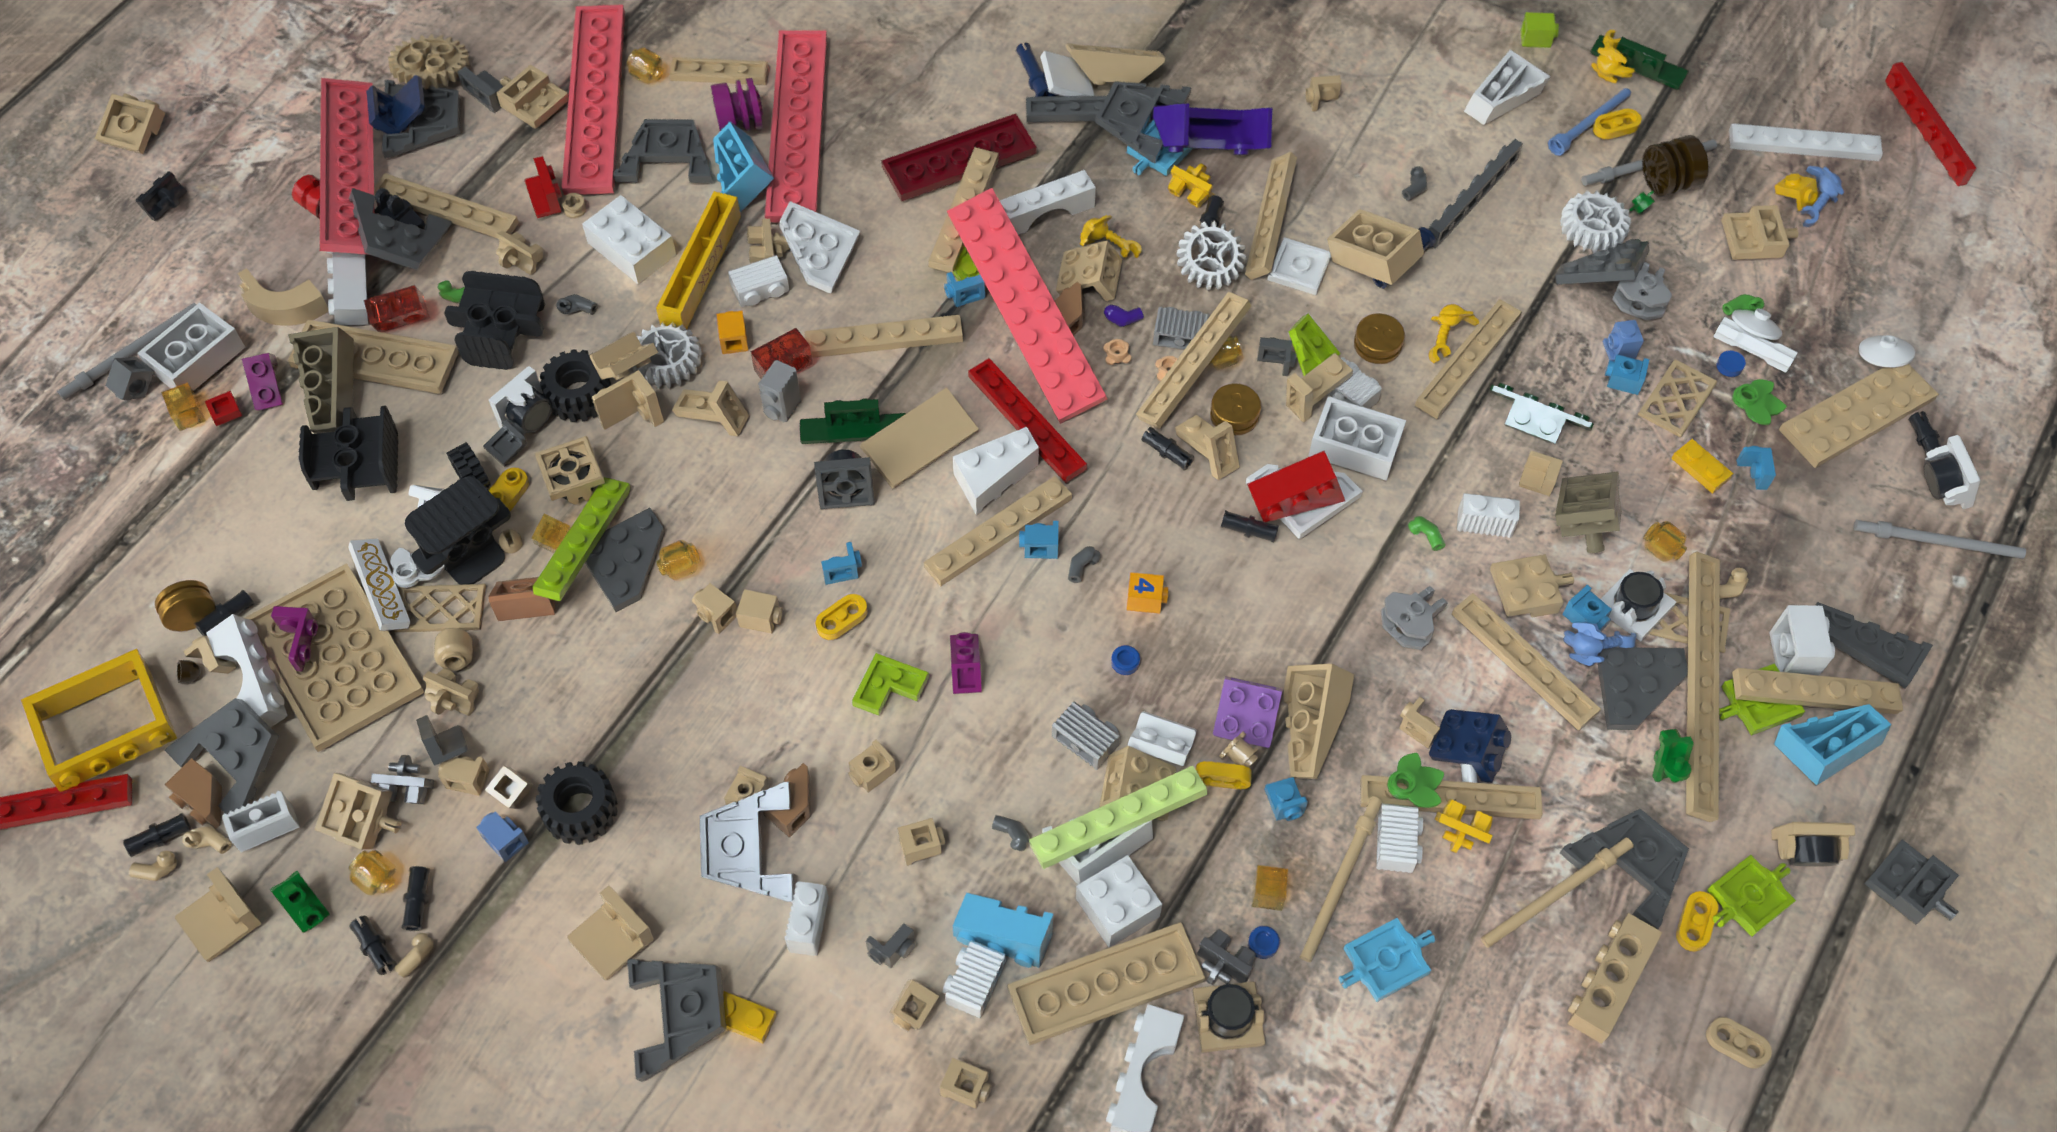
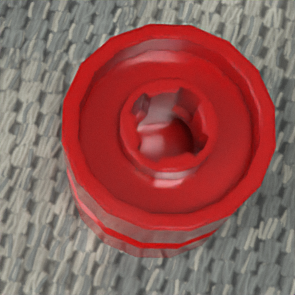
[292,174,320,219]

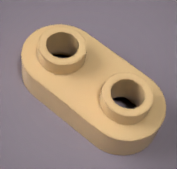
[1706,1017,1772,1069]

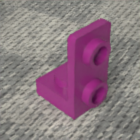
[242,353,283,411]
[271,606,318,672]
[950,632,982,694]

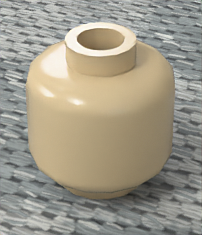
[434,628,473,671]

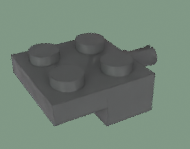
[1864,839,1959,924]

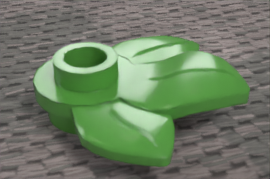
[1732,379,1787,425]
[1387,753,1444,808]

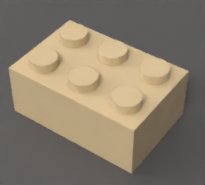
[1327,209,1424,285]

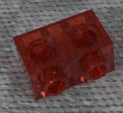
[364,285,430,332]
[751,328,813,379]

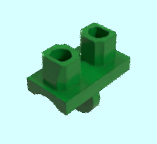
[1652,729,1694,782]
[270,871,330,933]

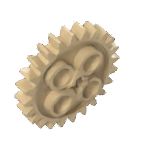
[388,34,470,89]

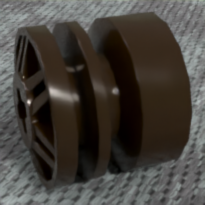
[1642,135,1709,197]

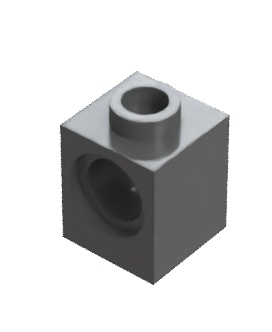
[105,357,154,401]

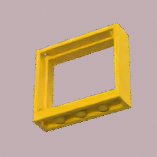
[21,648,178,792]

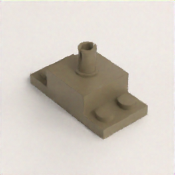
[1555,472,1622,553]

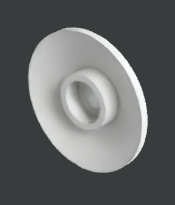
[1732,308,1782,340]
[1859,335,1915,367]

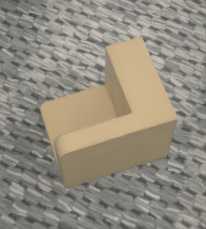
[1519,451,1563,496]

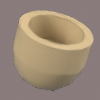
[499,529,523,554]

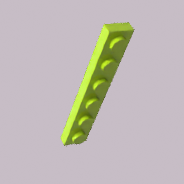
[533,477,630,601]

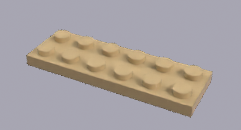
[288,319,459,394]
[1779,364,1939,468]
[1007,922,1205,1046]

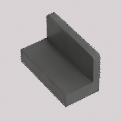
[458,67,504,113]
[416,715,468,766]

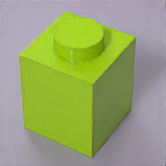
[1520,12,1559,48]

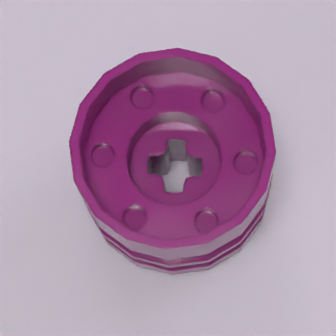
[710,77,763,131]

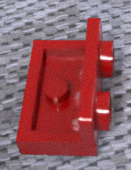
[524,156,562,218]

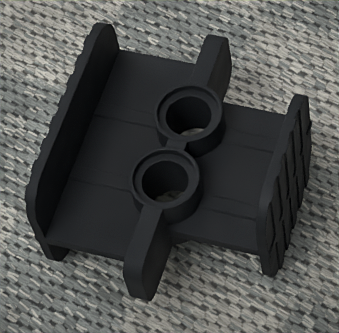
[444,271,545,370]
[298,405,399,501]
[405,476,511,585]

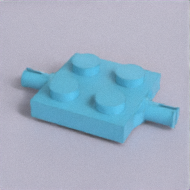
[1127,120,1193,176]
[1339,918,1435,1002]

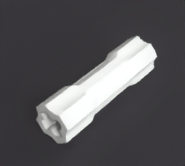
[1714,317,1798,372]

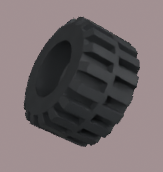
[540,349,611,422]
[536,761,618,845]

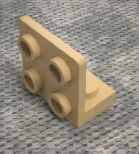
[1056,240,1122,301]
[592,370,664,430]
[1099,746,1176,821]
[175,867,262,962]
[567,885,654,980]

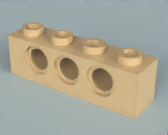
[1568,913,1662,1044]

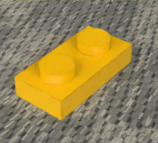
[1671,439,1734,494]
[723,991,777,1044]

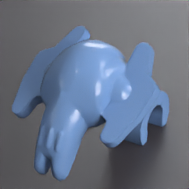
[1800,166,1844,227]
[1563,622,1636,666]

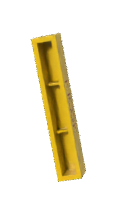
[656,191,741,330]

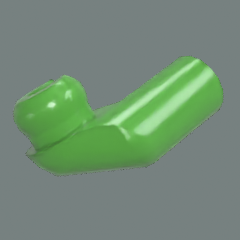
[438,280,465,303]
[1722,294,1764,315]
[1408,516,1446,551]

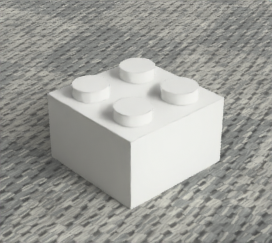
[1769,605,1835,676]
[1076,855,1162,948]

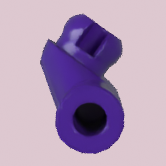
[1104,305,1144,327]

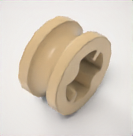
[562,193,586,219]

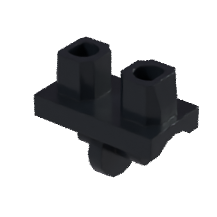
[136,171,187,221]

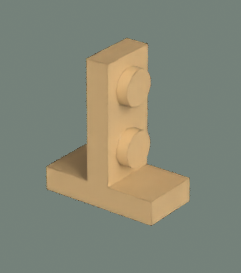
[1286,353,1353,423]
[672,381,749,436]
[1175,415,1240,480]

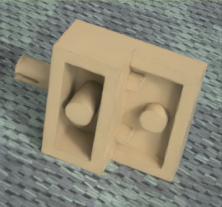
[496,64,569,129]
[1721,205,1798,260]
[1490,554,1574,618]
[314,773,402,850]

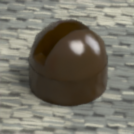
[177,660,200,683]

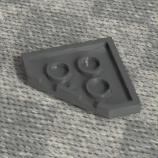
[1555,239,1650,284]
[585,508,664,612]
[1597,647,1688,730]

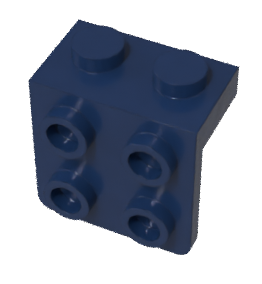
[366,75,425,134]
[1429,709,1511,783]

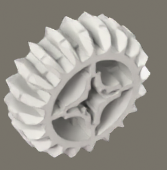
[1560,191,1631,253]
[1176,221,1246,290]
[632,322,702,389]

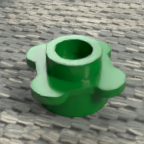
[1629,191,1655,214]

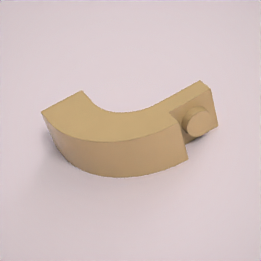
[238,268,329,326]

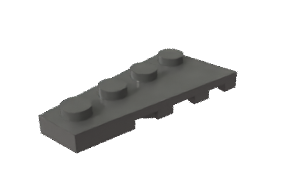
[1815,602,1933,689]

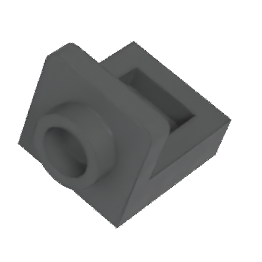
[1257,337,1296,376]
[483,420,527,466]
[866,923,915,968]

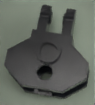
[374,188,425,230]

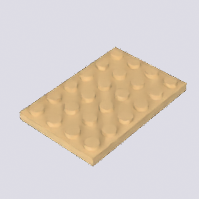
[244,563,424,752]

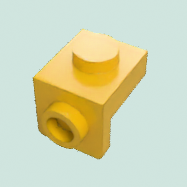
[1775,173,1818,211]

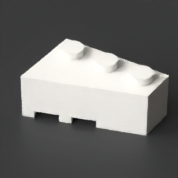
[1464,50,1550,125]
[953,427,1039,516]
[1042,817,1153,885]

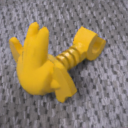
[1591,30,1635,83]
[1080,215,1142,258]
[1428,304,1479,363]

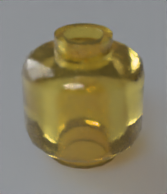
[626,47,665,84]
[1209,334,1243,370]
[1643,521,1687,562]
[656,540,701,581]
[348,850,396,896]

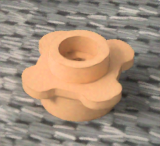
[1103,339,1131,365]
[1155,356,1177,381]

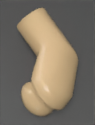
[1720,568,1749,599]
[182,826,232,854]
[129,851,177,881]
[395,933,434,978]

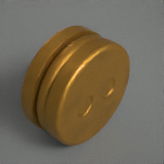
[1354,313,1405,364]
[1210,383,1261,435]
[155,580,216,632]

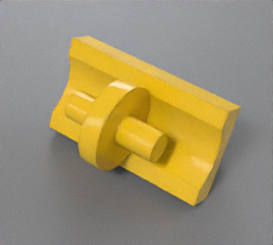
[1168,163,1215,208]
[1434,799,1493,853]

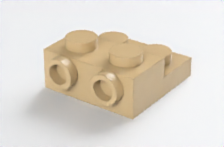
[95,93,165,154]

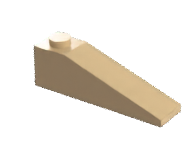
[1283,664,1354,779]

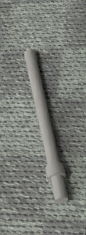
[1582,139,1717,186]
[57,303,196,400]
[1854,520,2026,559]

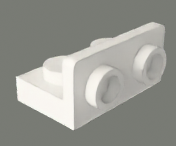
[1128,711,1197,766]

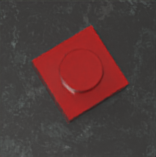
[205,391,242,426]

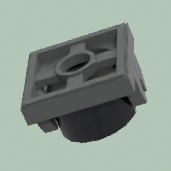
[814,449,875,509]

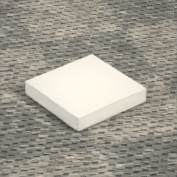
[1040,51,1094,96]
[1267,237,1331,295]

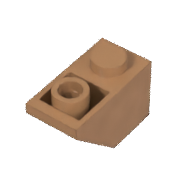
[1054,282,1082,336]
[164,758,222,829]
[763,763,810,838]

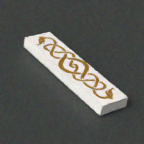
[348,539,410,631]

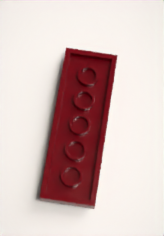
[881,113,1037,202]

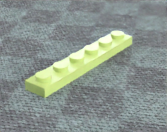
[1029,766,1207,869]

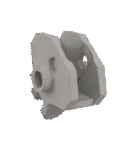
[1612,262,1672,320]
[1381,586,1448,650]

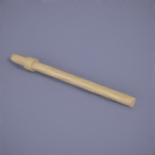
[1300,796,1383,963]
[1481,837,1634,948]

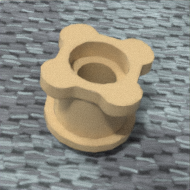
[1219,731,1258,768]

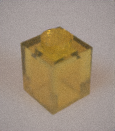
[161,382,206,431]
[531,514,571,553]
[1251,865,1288,911]

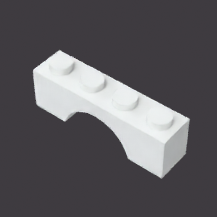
[999,170,1096,235]
[207,614,288,728]
[1106,1004,1184,1132]

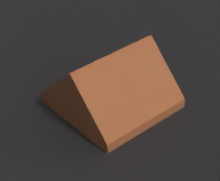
[488,577,555,621]

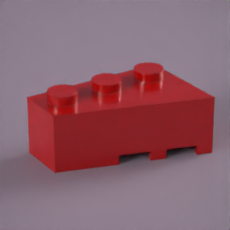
[1247,451,1345,522]

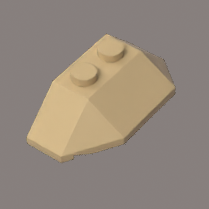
[1066,43,1165,85]

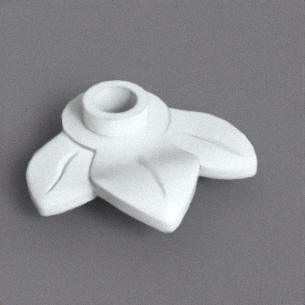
[390,547,445,588]

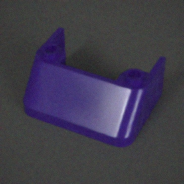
[1153,104,1273,155]

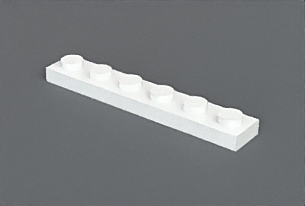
[1729,124,1883,161]

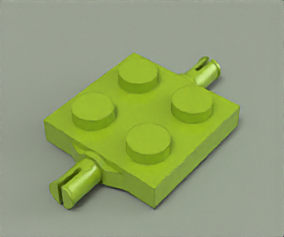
[1719,663,1805,736]
[1707,855,1796,937]

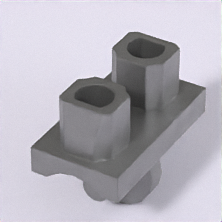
[371,755,434,804]
[1197,929,1256,985]

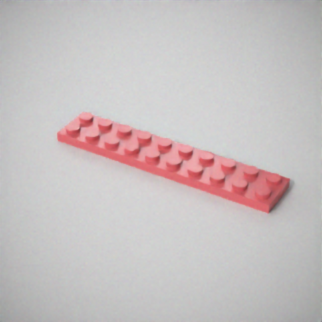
[562,5,625,195]
[765,30,827,222]
[320,78,374,254]
[947,188,1107,424]

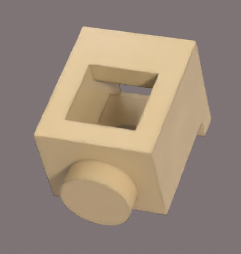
[692,583,737,634]
[848,739,896,793]
[438,755,490,796]
[724,766,770,805]
[897,818,945,866]
[889,979,939,1031]
[940,1058,992,1109]

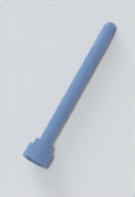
[1548,88,1631,156]

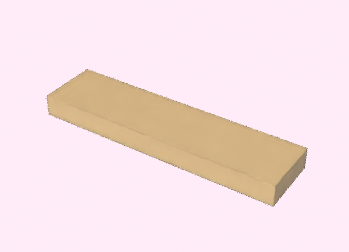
[669,57,769,85]

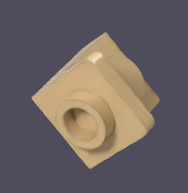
[1305,75,1342,111]
[183,636,237,674]
[1399,697,1440,749]

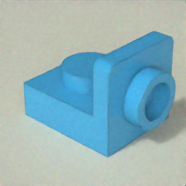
[944,272,985,307]
[1736,446,1776,490]
[821,542,862,585]
[1264,777,1308,821]

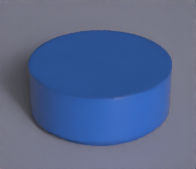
[1716,350,1746,377]
[1111,645,1140,675]
[1248,926,1280,959]

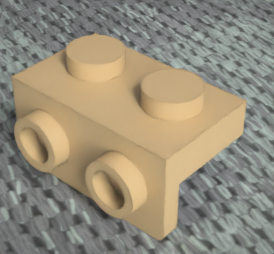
[590,332,658,380]

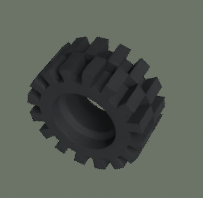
[446,442,491,488]

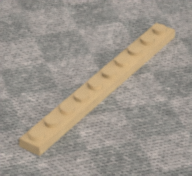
[1686,551,1720,822]

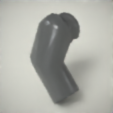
[1402,166,1427,201]
[556,294,598,315]
[1068,546,1101,583]
[992,815,1029,851]

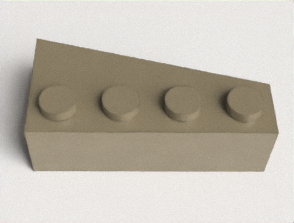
[288,327,354,434]

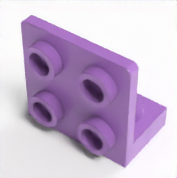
[1213,676,1282,748]

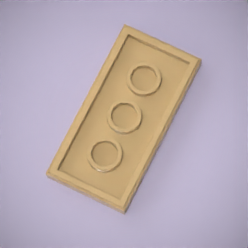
[860,387,979,489]

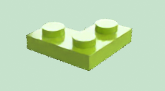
[852,653,929,716]

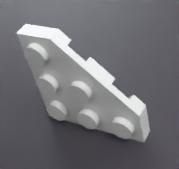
[779,201,860,294]
[1246,464,1363,539]

